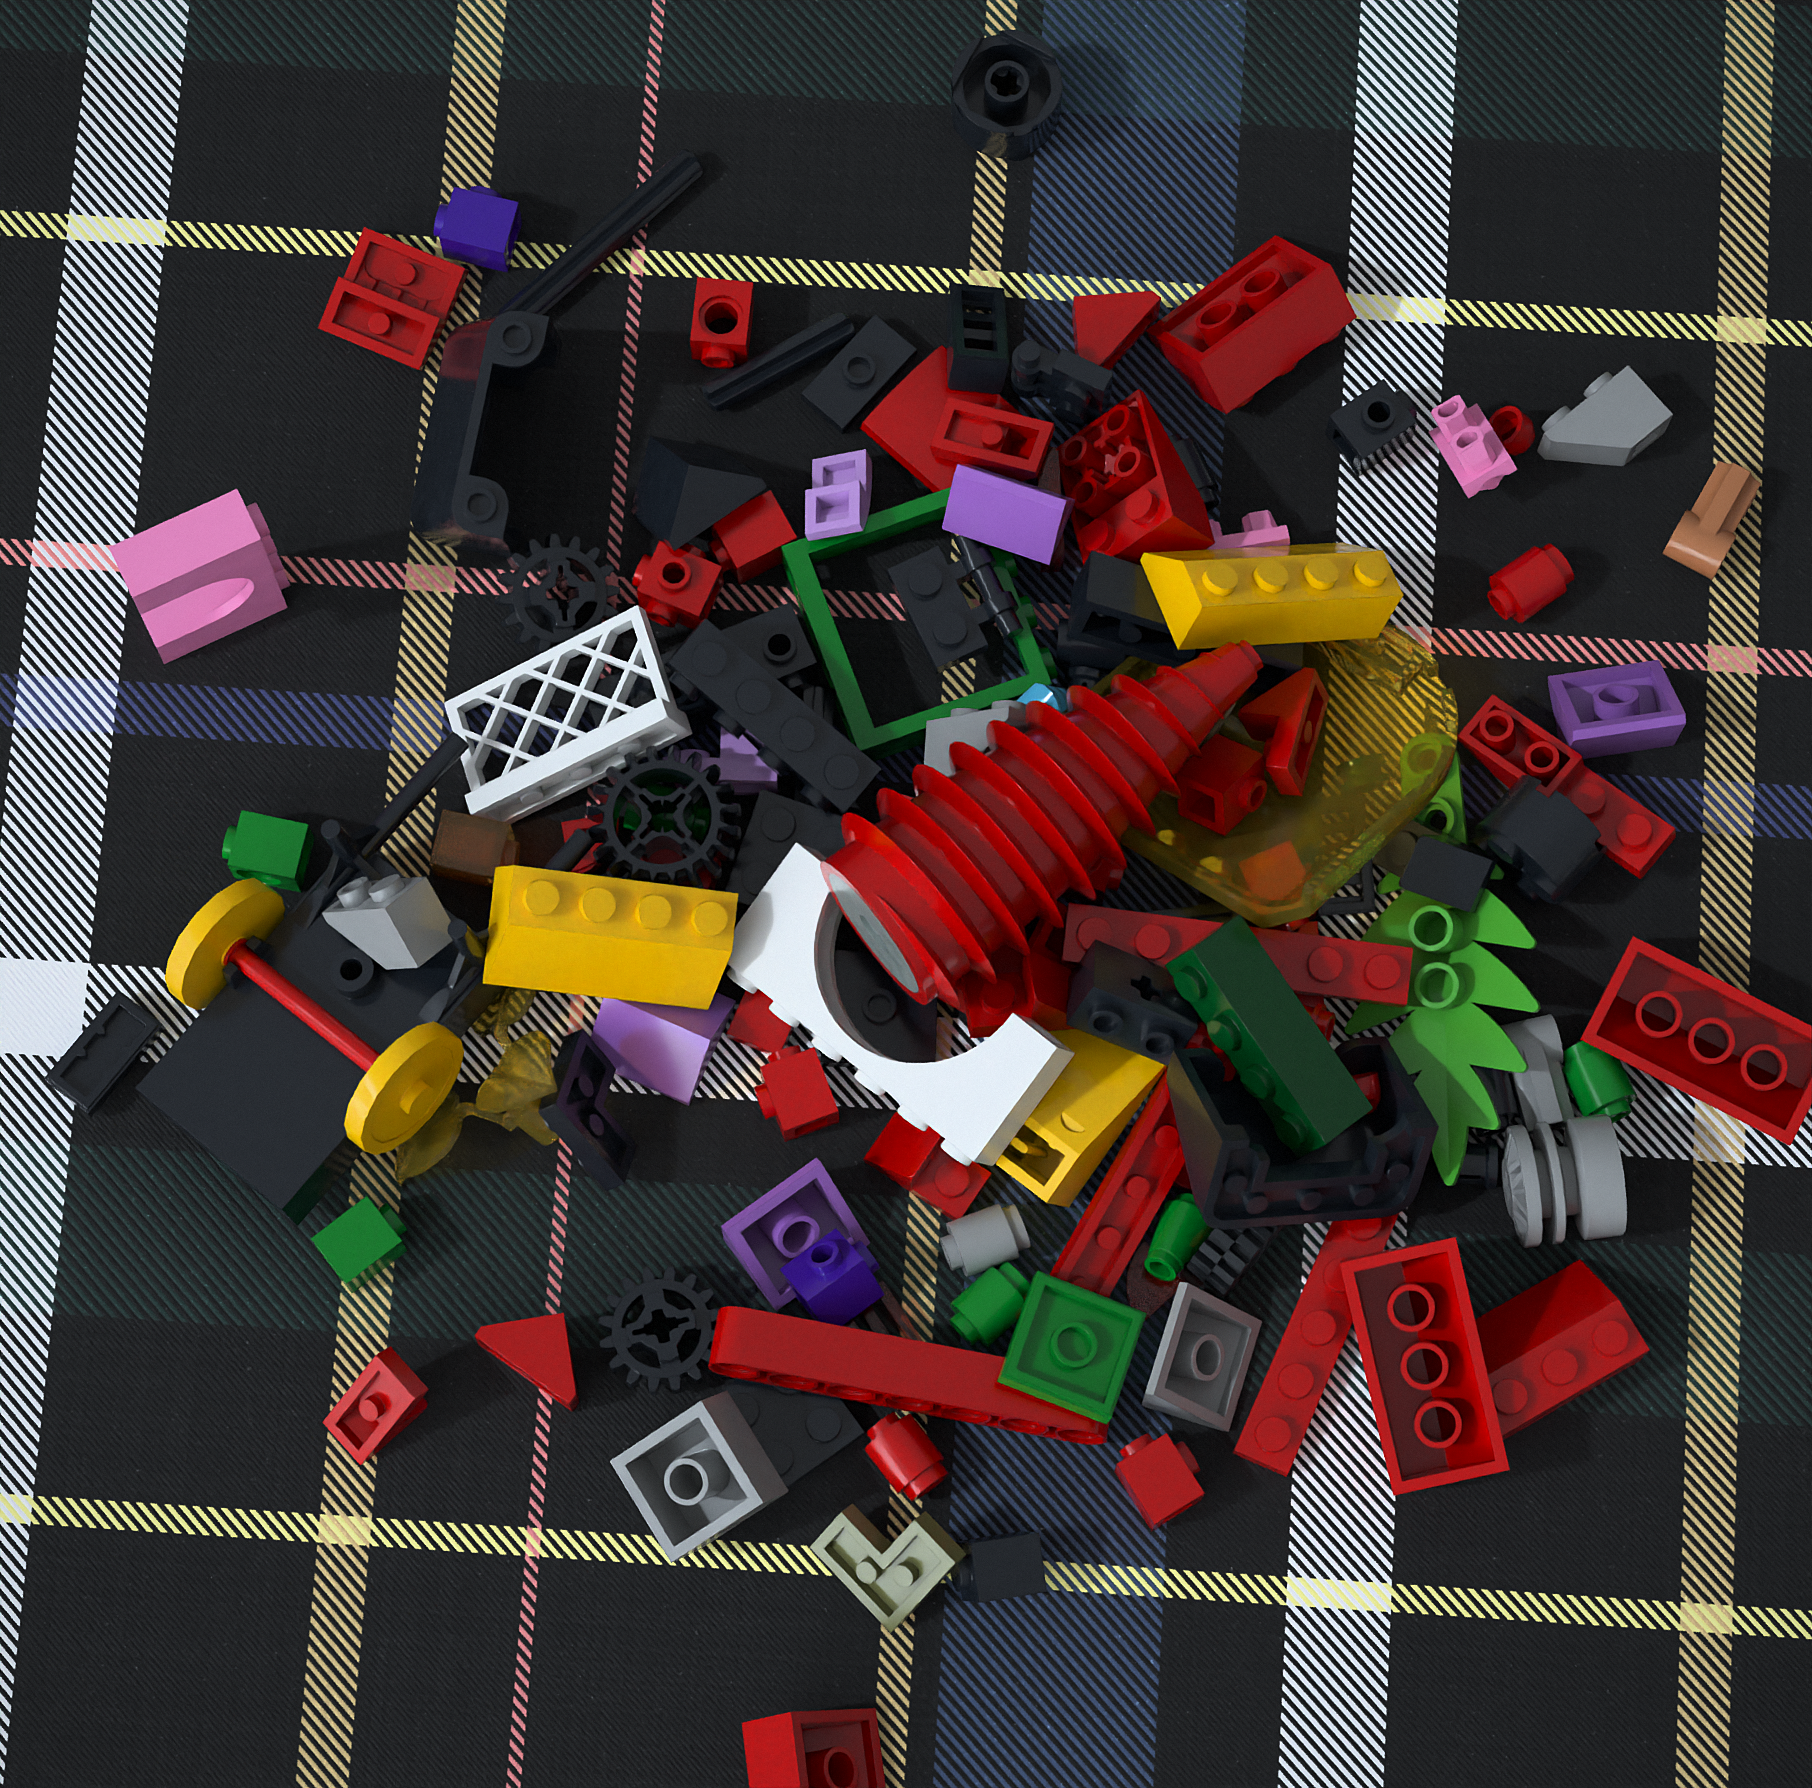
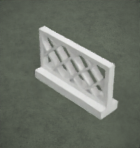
[444,605,692,830]

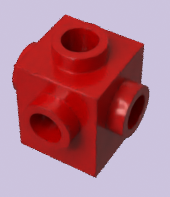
[632,541,724,630]

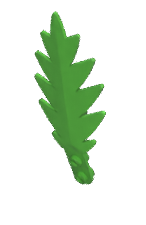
[1344,736,1540,1186]

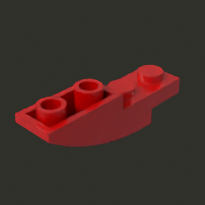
[1457,694,1676,880]

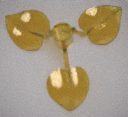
[395,986,559,1186]

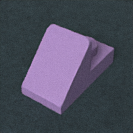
[663,727,778,796]

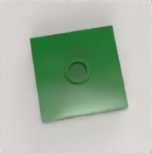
[997,1271,1147,1425]

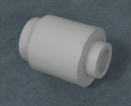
[940,1204,1030,1277]

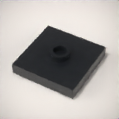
[820,950,937,1067]

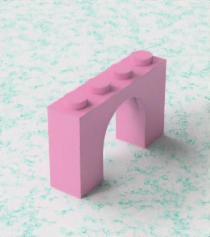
[109,489,290,664]

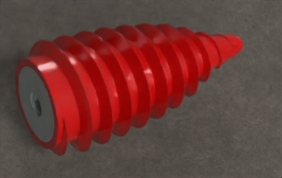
[820,640,1263,1008]

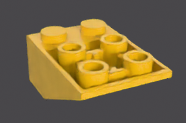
[995,1029,1168,1208]

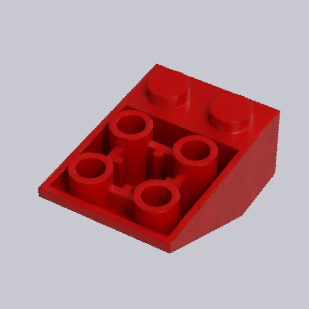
[1054,389,1215,566]

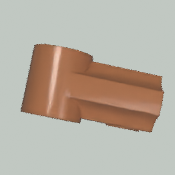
[1663,461,1761,580]

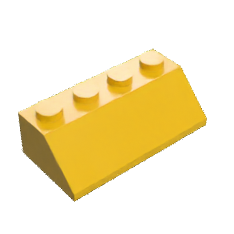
[1140,542,1403,650]
[482,865,738,1010]

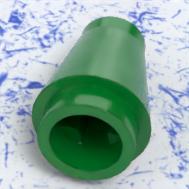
[1144,1193,1214,1281]

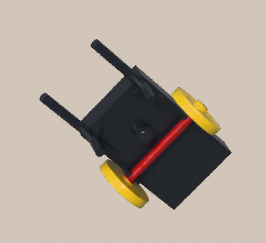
[135,731,595,1226]

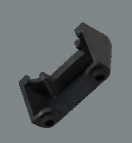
[410,311,562,558]
[1166,1036,1439,1230]

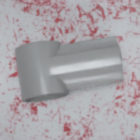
[1501,1014,1575,1135]

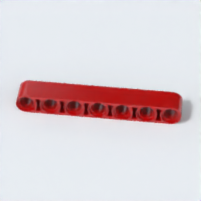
[708,1306,1110,1445]

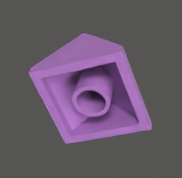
[942,464,1075,565]
[1548,660,1686,759]
[590,992,736,1106]
[721,1158,870,1311]

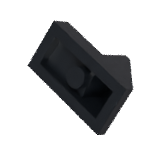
[1372,810,1497,913]

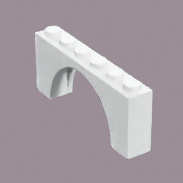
[726,842,1075,1166]

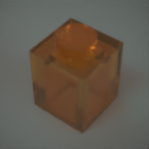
[429,809,521,888]

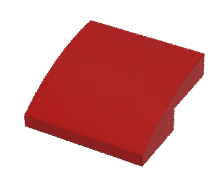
[318,227,469,371]
[860,345,1022,493]

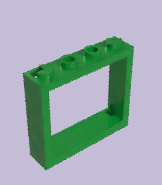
[781,487,1058,762]

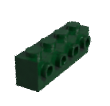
[1165,914,1373,1159]

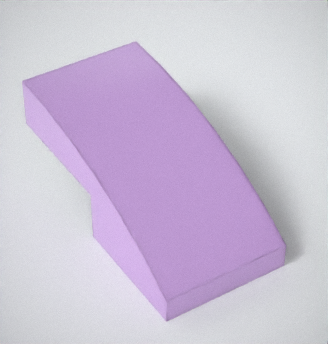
[805,449,872,541]

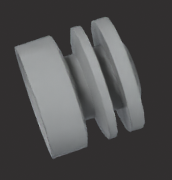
[1502,1114,1627,1248]

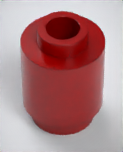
[1487,543,1574,623]
[864,1412,949,1502]

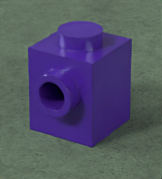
[433,186,522,273]
[780,1228,885,1326]

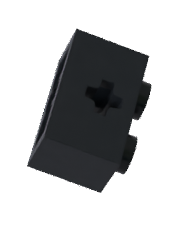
[1066,939,1198,1066]

